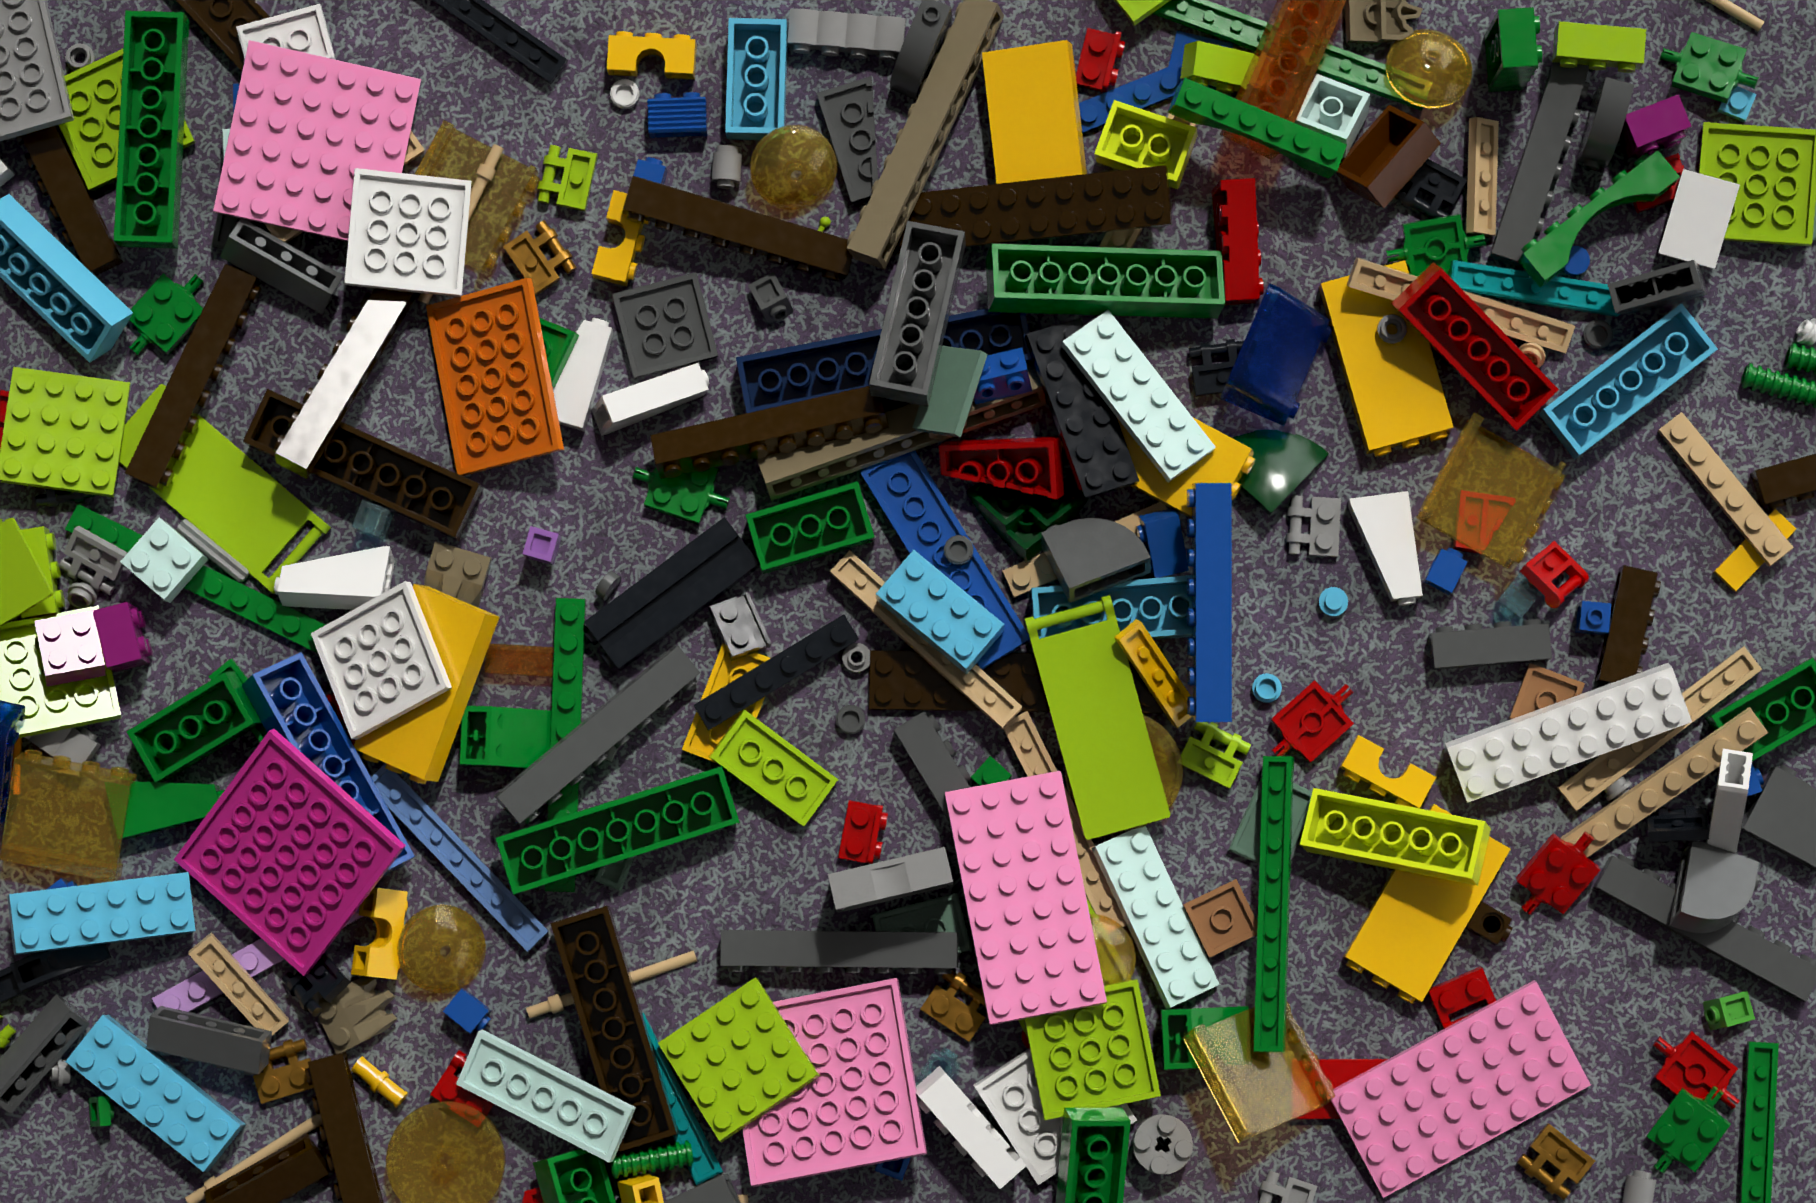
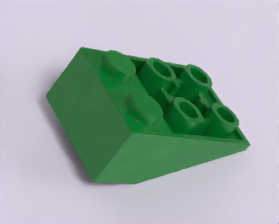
[460,706,552,769]
[1160,1006,1252,1070]

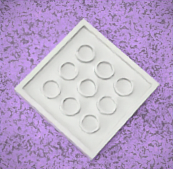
[344,168,472,297]
[311,581,452,740]
[973,1048,1137,1185]

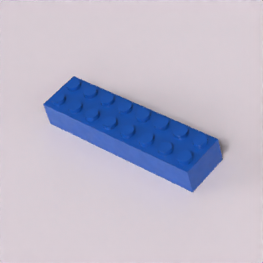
[1187,483,1232,722]
[242,652,415,877]

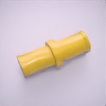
[351,1056,408,1108]

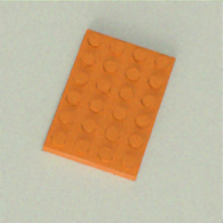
[426,278,564,476]

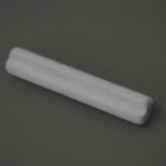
[176,519,250,583]

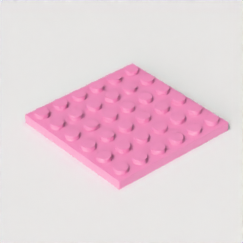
[213,40,421,242]
[742,978,927,1187]

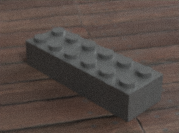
[869,221,966,407]

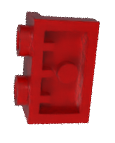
[1076,28,1125,93]
[838,800,888,864]

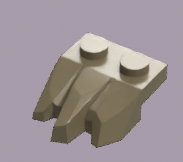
[1345,0,1423,44]
[424,541,492,607]
[318,977,397,1054]

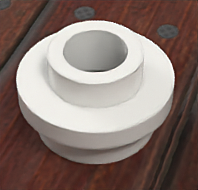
[1796,318,1816,346]

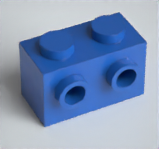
[974,347,1032,405]
[1136,508,1189,578]

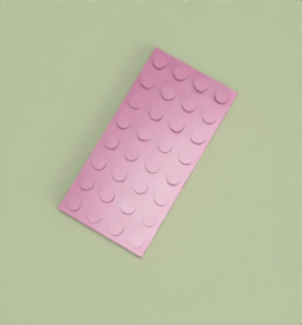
[945,771,1107,1026]
[1327,980,1591,1198]

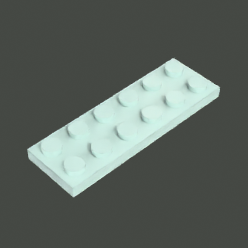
[1061,310,1216,483]
[1091,824,1220,1009]
[456,1030,636,1163]

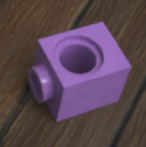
[522,526,562,566]

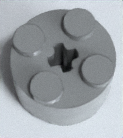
[1132,1114,1193,1175]

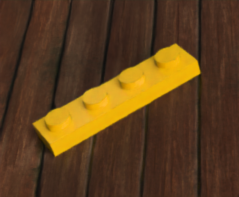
[1114,619,1192,728]

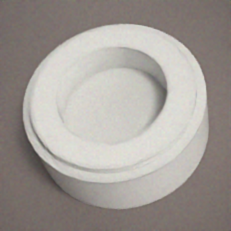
[610,79,640,109]

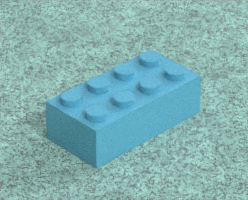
[725,18,788,141]
[876,550,1005,675]

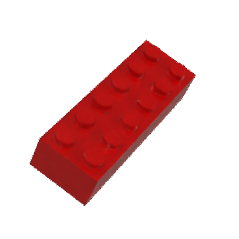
[1391,262,1559,431]

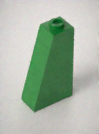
[105,781,225,840]

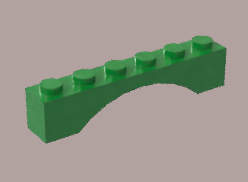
[1167,78,1347,179]
[1518,150,1680,288]

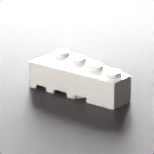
[916,1066,1027,1189]

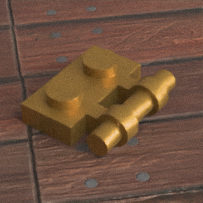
[503,220,577,296]
[920,971,986,1042]
[253,1038,314,1104]
[1517,1123,1595,1200]

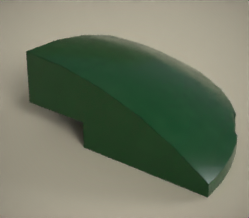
[1232,429,1329,516]
[966,478,1089,563]

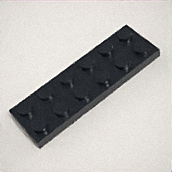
[1024,318,1139,500]

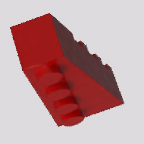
[1211,178,1264,305]
[939,437,1065,500]

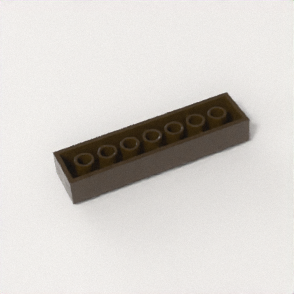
[243,389,483,541]
[550,906,679,1151]

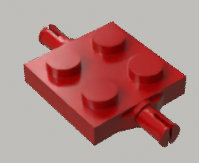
[1270,680,1354,763]
[1516,831,1600,915]
[1652,1031,1740,1110]

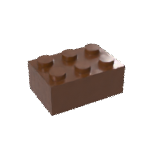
[1336,105,1441,208]

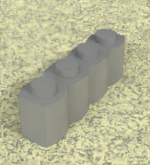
[787,9,906,61]
[25,726,101,774]

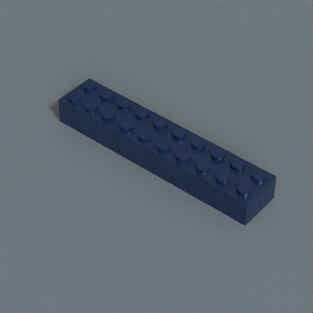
[736,308,1034,413]

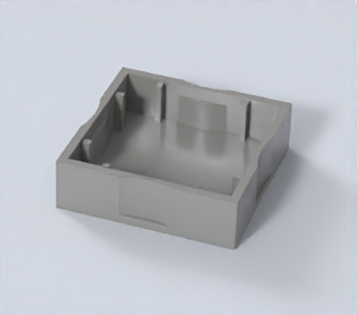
[828,847,953,913]

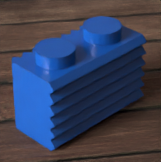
[647,92,708,138]

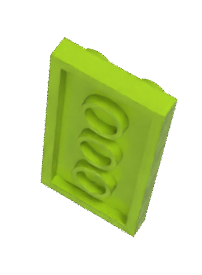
[709,710,838,827]

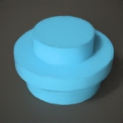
[1319,587,1348,616]
[1252,673,1282,703]

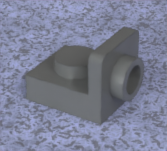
[748,272,794,325]

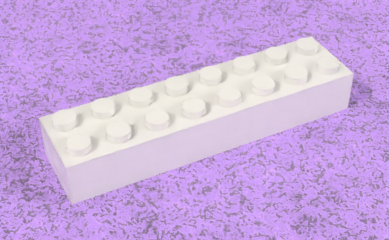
[1445,663,1692,803]

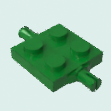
[1660,32,1759,104]
[1386,214,1486,276]
[129,273,204,355]
[632,467,730,525]
[1647,1086,1731,1173]

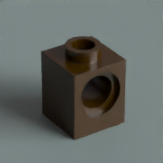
[1465,901,1513,945]

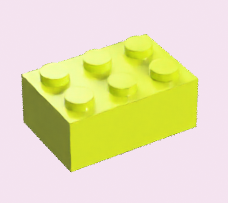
[1094,100,1198,189]

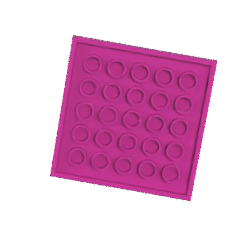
[174,729,406,976]

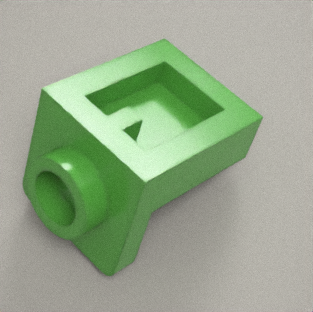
[1703,991,1755,1030]

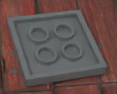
[612,272,719,379]

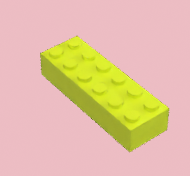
[1300,788,1491,886]

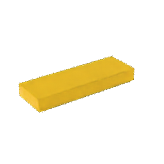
[1713,509,1796,592]

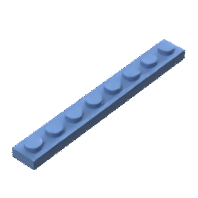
[371,763,550,952]

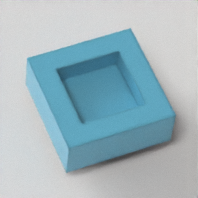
[1717,86,1757,122]

